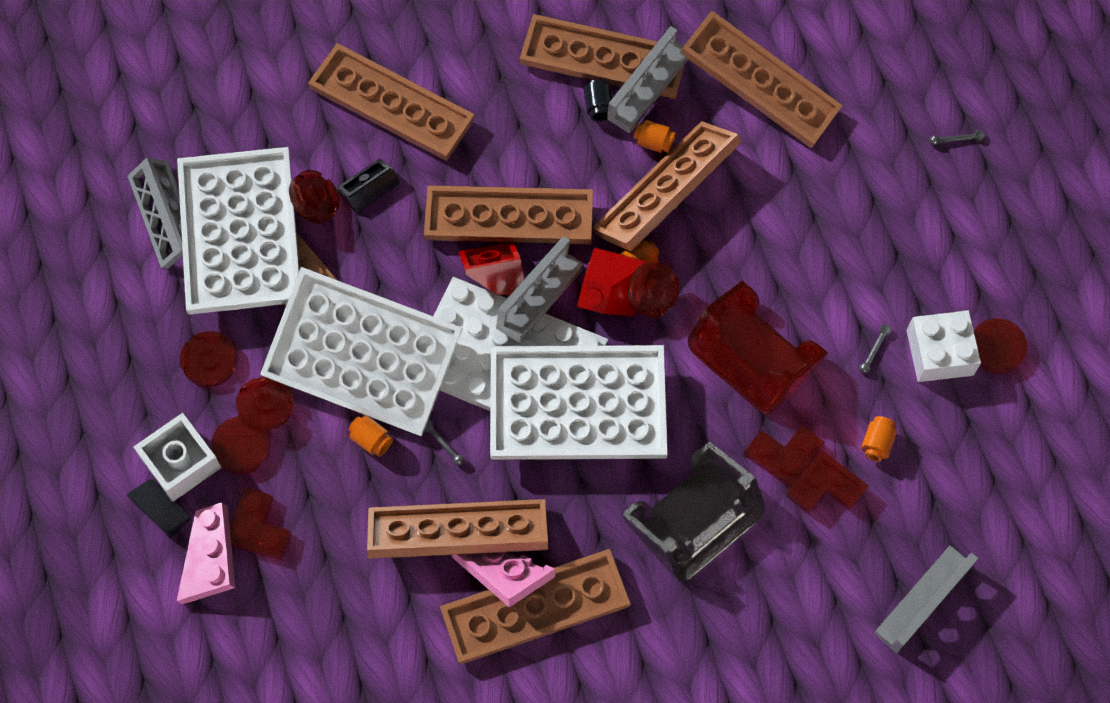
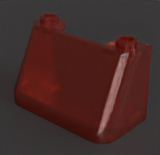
[688,280,828,414]

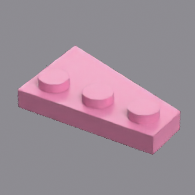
[177,502,235,604]
[452,552,555,607]

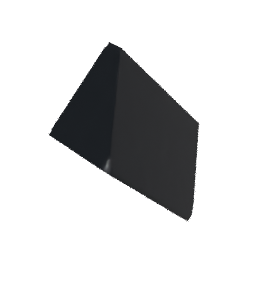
[336,158,400,213]
[127,479,192,539]

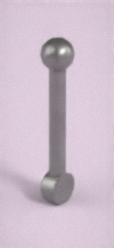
[929,130,985,146]
[859,324,892,374]
[424,420,465,466]

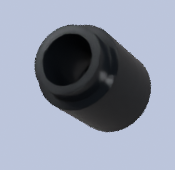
[584,79,612,122]

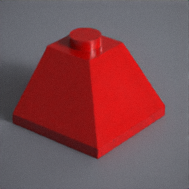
[459,242,524,296]
[577,248,649,317]

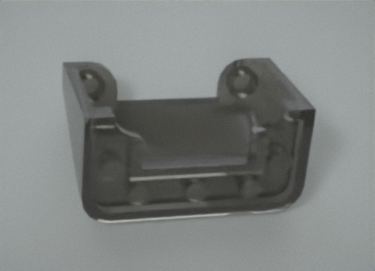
[622,442,765,581]

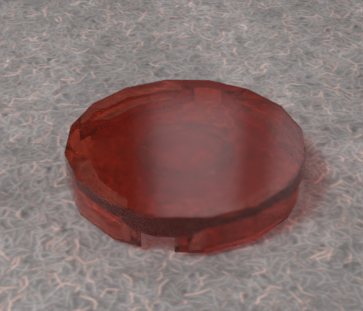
[289,170,340,224]
[628,261,679,318]
[974,318,1027,374]
[179,331,238,387]
[236,377,294,431]
[211,416,270,474]

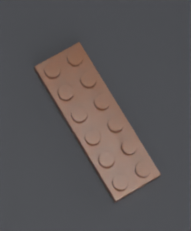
[680,11,843,148]
[520,14,685,99]
[308,43,475,161]
[592,121,742,251]
[424,186,593,244]
[367,499,548,559]
[440,549,630,665]

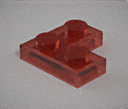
[743,425,825,489]
[785,450,869,514]
[230,487,291,561]

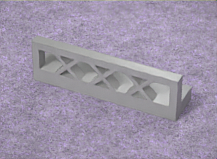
[607,26,688,133]
[128,158,183,269]
[496,236,584,343]
[874,546,978,653]

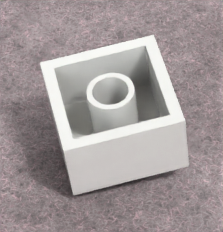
[907,310,981,382]
[134,413,221,502]

